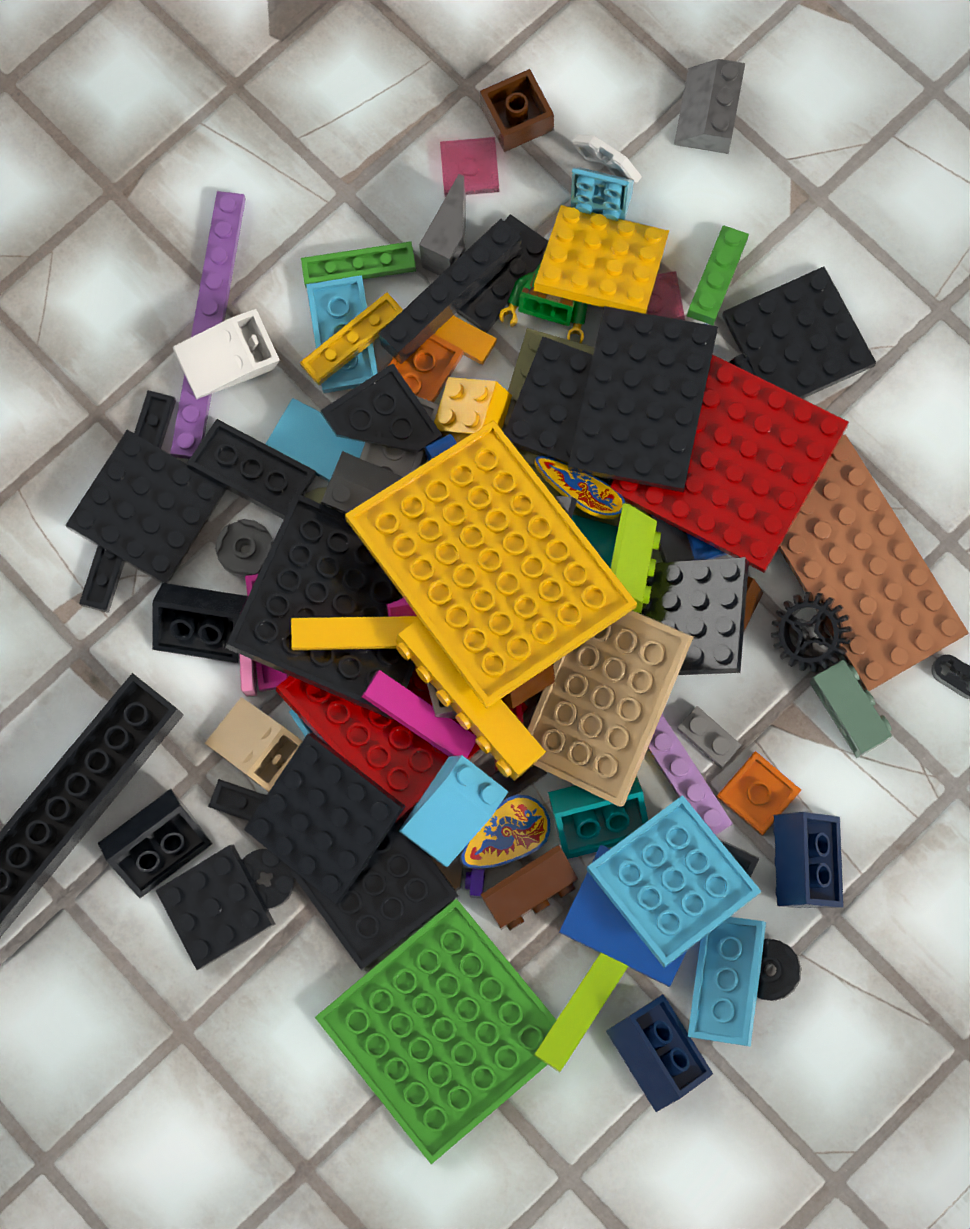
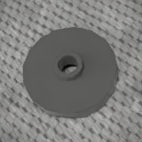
[215,519,273,577]

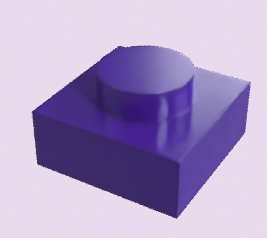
[465,869,485,899]

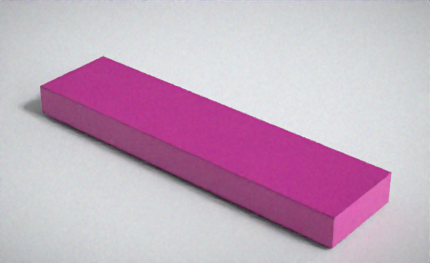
[362,670,477,758]

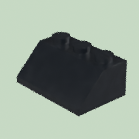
[152,583,248,663]
[98,789,213,898]

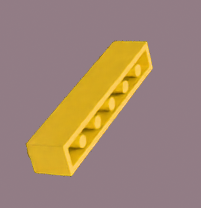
[396,618,546,780]

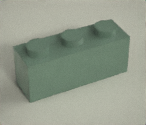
[809,660,892,758]

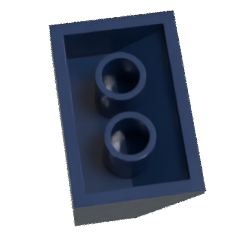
[773,812,844,908]
[606,994,713,1112]

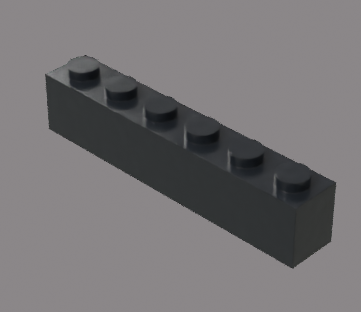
[378,219,522,364]

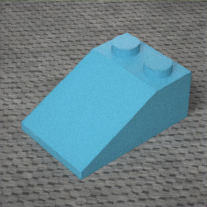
[399,755,508,867]

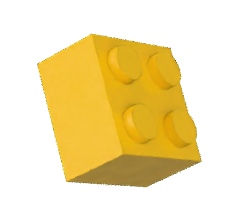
[434,377,512,443]

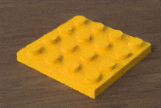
[533,205,669,314]

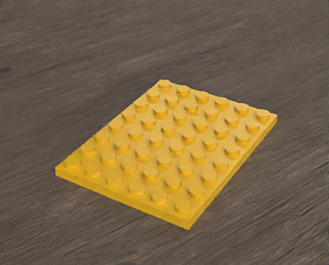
[345,420,637,709]

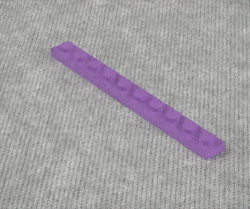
[170,191,246,459]

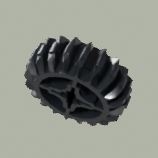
[771,592,852,672]

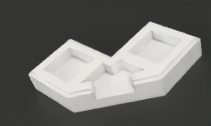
[572,134,642,184]

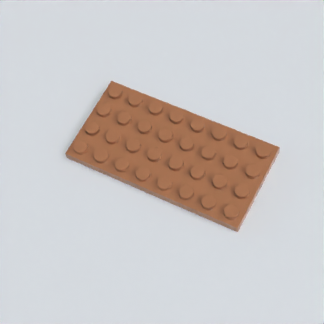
[779,434,969,691]

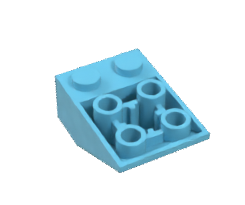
[571,167,634,221]

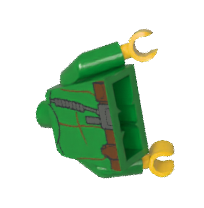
[499,264,588,344]

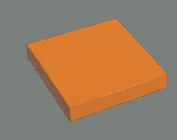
[716,751,801,836]

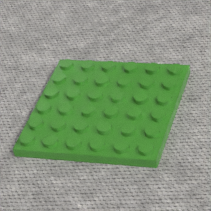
[315,898,556,1165]

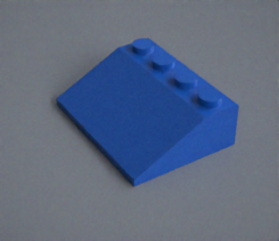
[559,845,688,987]

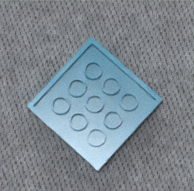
[586,795,761,968]

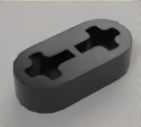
[931,655,970,699]

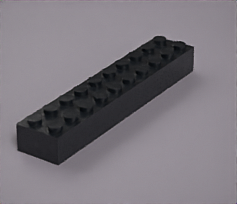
[0,673,184,938]

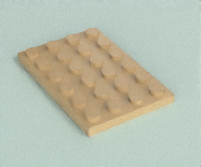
[527,610,694,806]

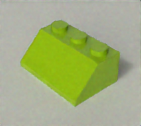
[611,503,661,613]

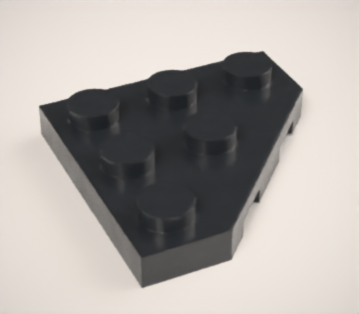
[320,363,442,453]

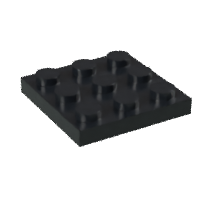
[155,845,276,970]

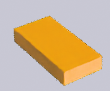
[435,315,497,365]

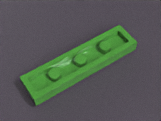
[687,225,749,326]
[301,241,416,288]

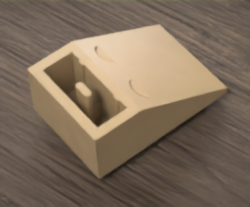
[205,697,302,792]

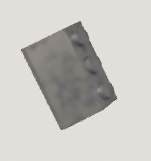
[674,59,745,154]

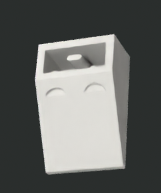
[173,309,280,399]

